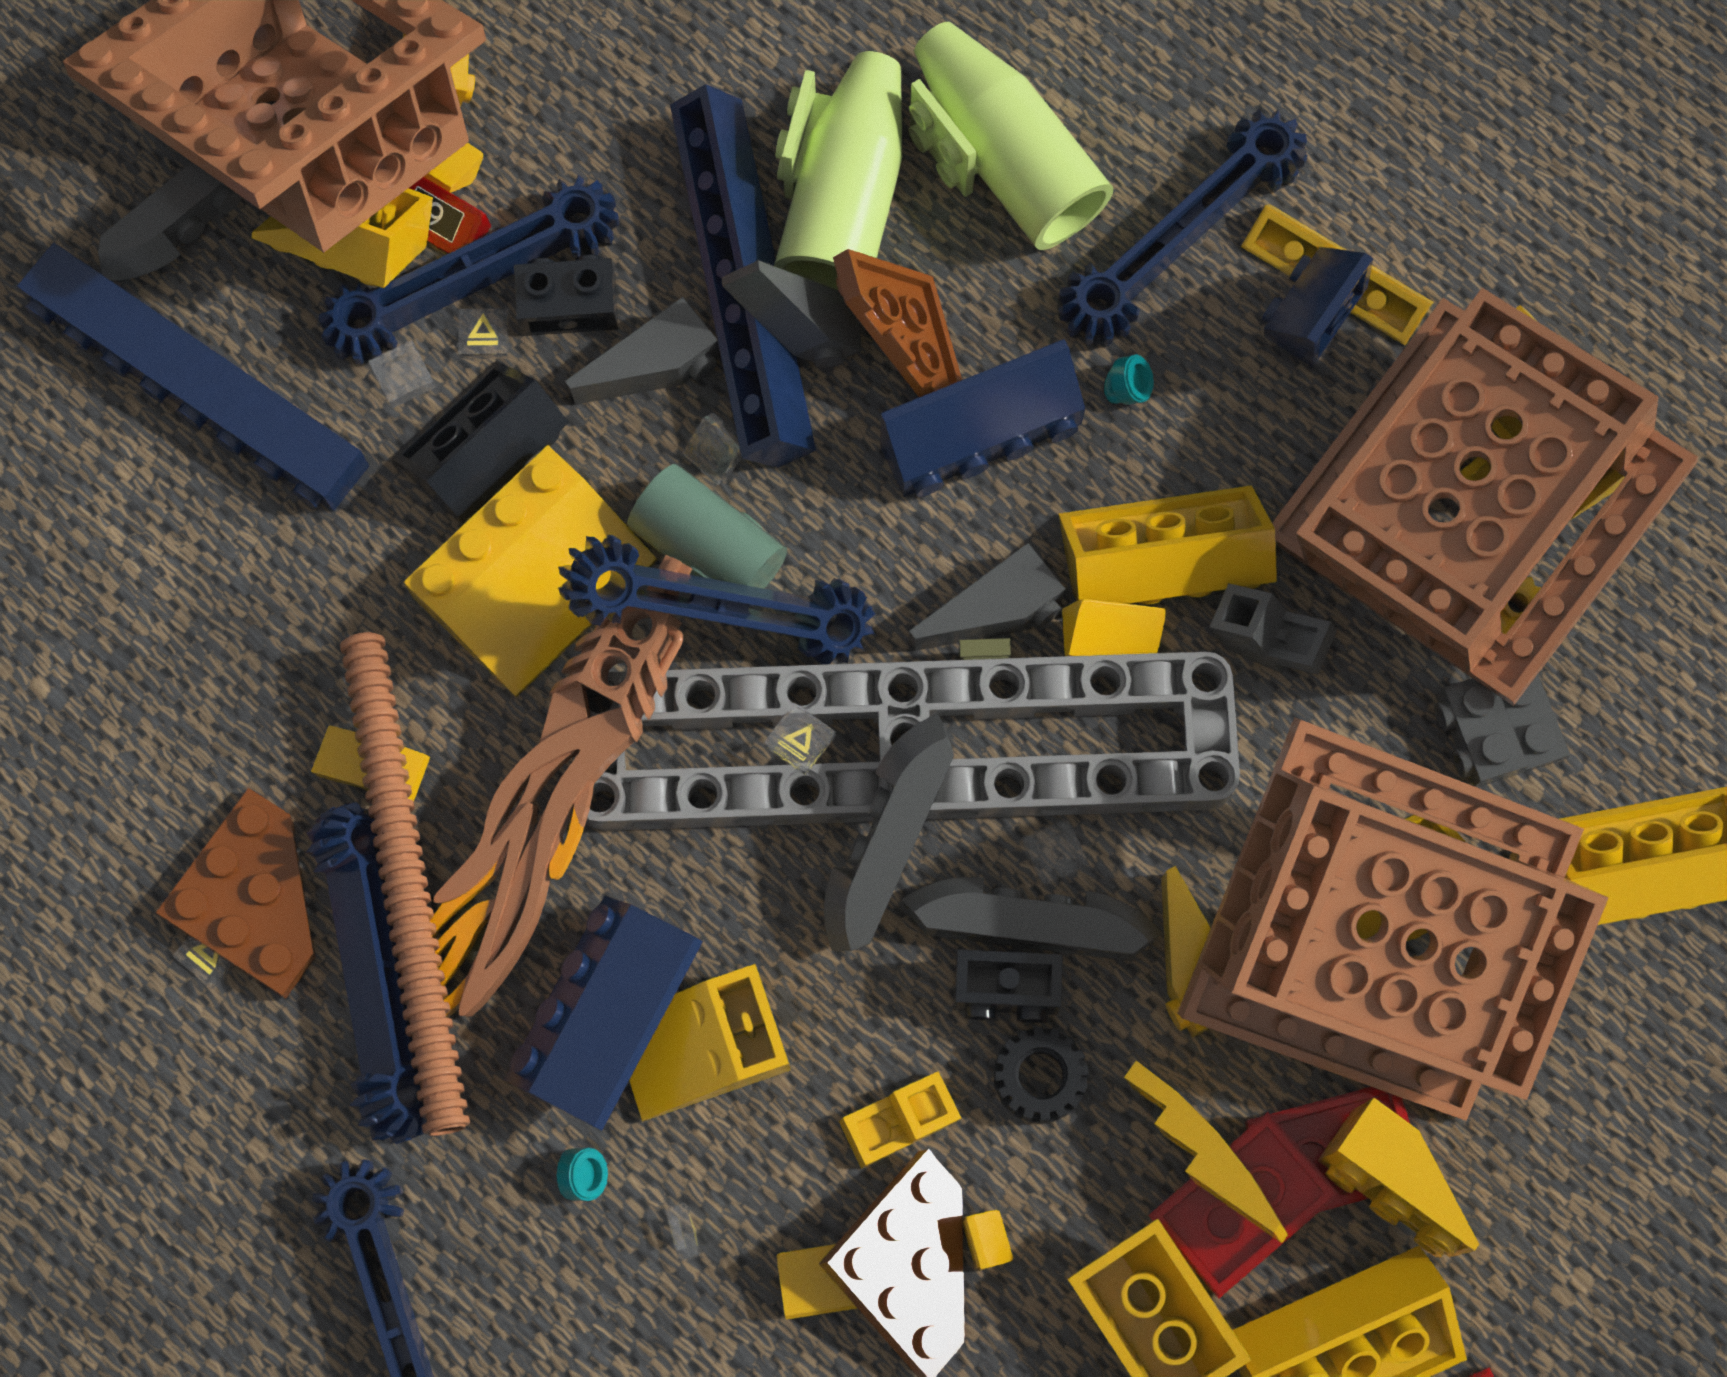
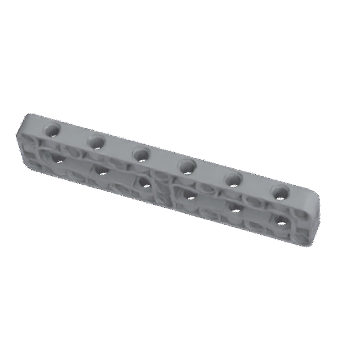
[573,652,1240,831]

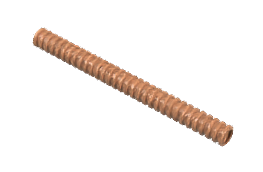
[340,632,470,1136]

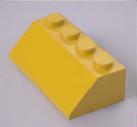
[1059,485,1277,604]
[1560,787,1727,926]
[1233,1246,1467,1377]

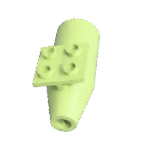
[908,22,1113,250]
[774,51,902,290]

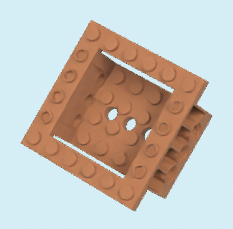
[63,0,486,253]
[1272,288,1698,706]
[1177,717,1609,1121]

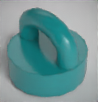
[1104,354,1154,405]
[556,1148,608,1201]

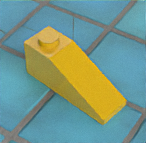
[1161,866,1211,1038]

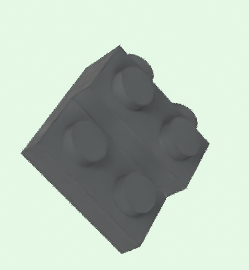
[1434,674,1571,788]

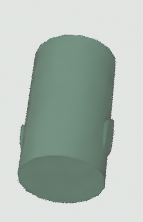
[627,464,787,589]

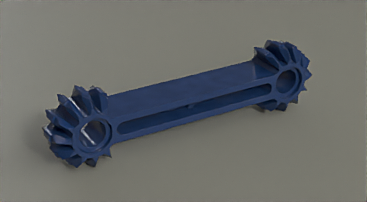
[1058,109,1308,347]
[319,174,620,366]
[558,535,875,664]
[305,801,426,1145]
[312,1159,434,1377]

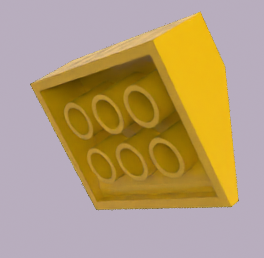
[404,445,658,697]

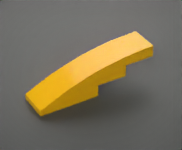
[1124,1060,1288,1243]

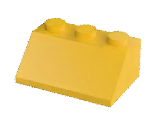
[1068,1219,1251,1377]

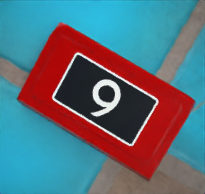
[409,177,491,254]

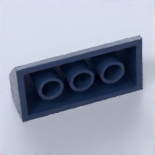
[880,339,1085,497]
[504,896,703,1131]

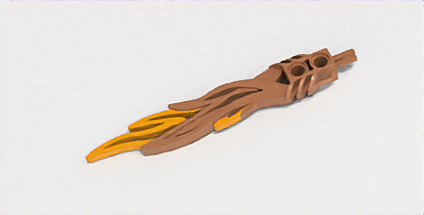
[430,555,693,1018]

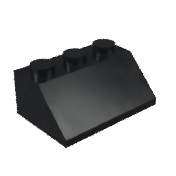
[391,360,569,523]

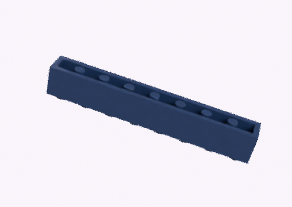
[670,84,816,468]
[16,242,369,511]

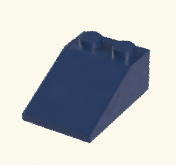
[1261,247,1373,368]

